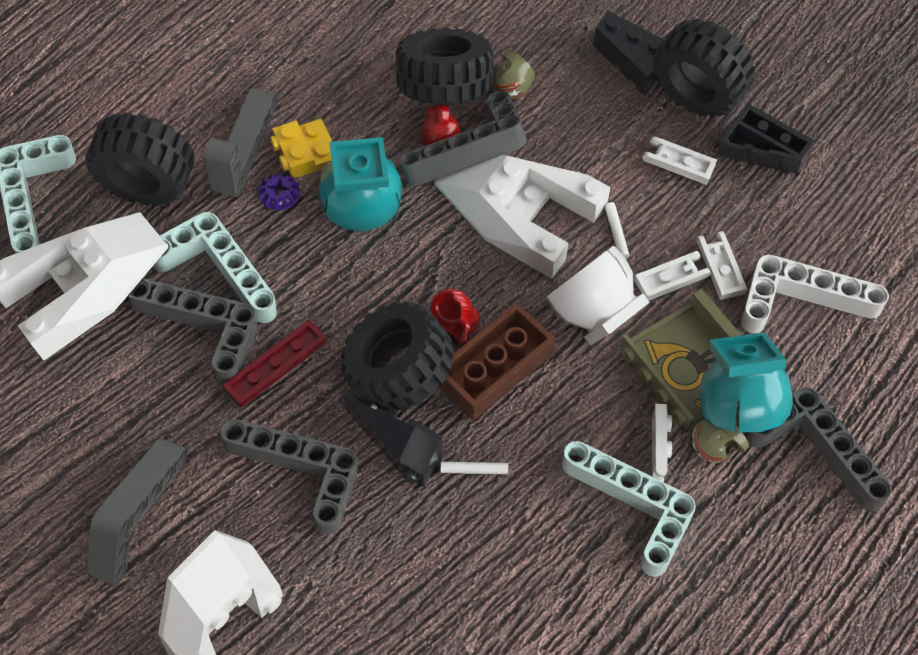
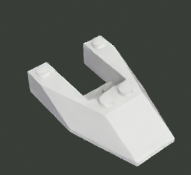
[434,155,610,279]
[0,212,168,360]
[158,530,283,655]

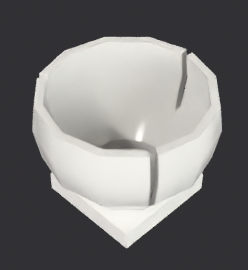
[546,246,649,346]

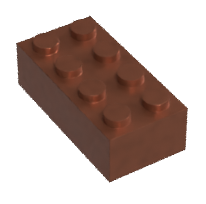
[438,303,556,421]

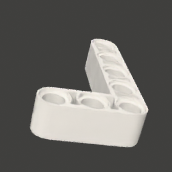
[741,255,889,333]

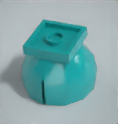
[318,137,403,232]
[699,332,793,432]

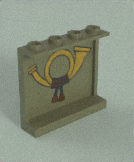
[620,289,741,432]

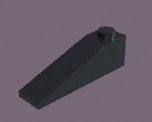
[344,392,443,487]

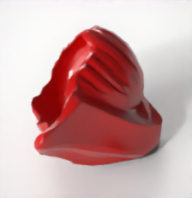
[421,104,461,146]
[430,288,480,345]

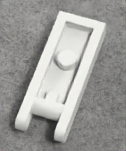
[642,137,717,185]
[697,231,747,300]
[634,251,711,301]
[652,404,672,482]

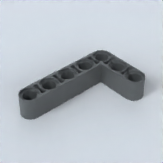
[205,88,278,197]
[399,91,527,186]
[127,278,258,385]
[744,387,892,512]
[220,419,358,535]
[87,438,188,586]

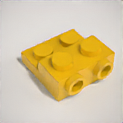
[270,119,332,179]

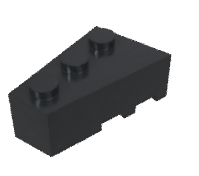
[593,11,664,95]
[718,103,815,174]

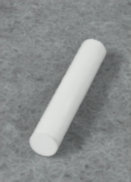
[605,202,630,259]
[441,462,508,474]

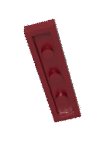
[222,319,327,408]

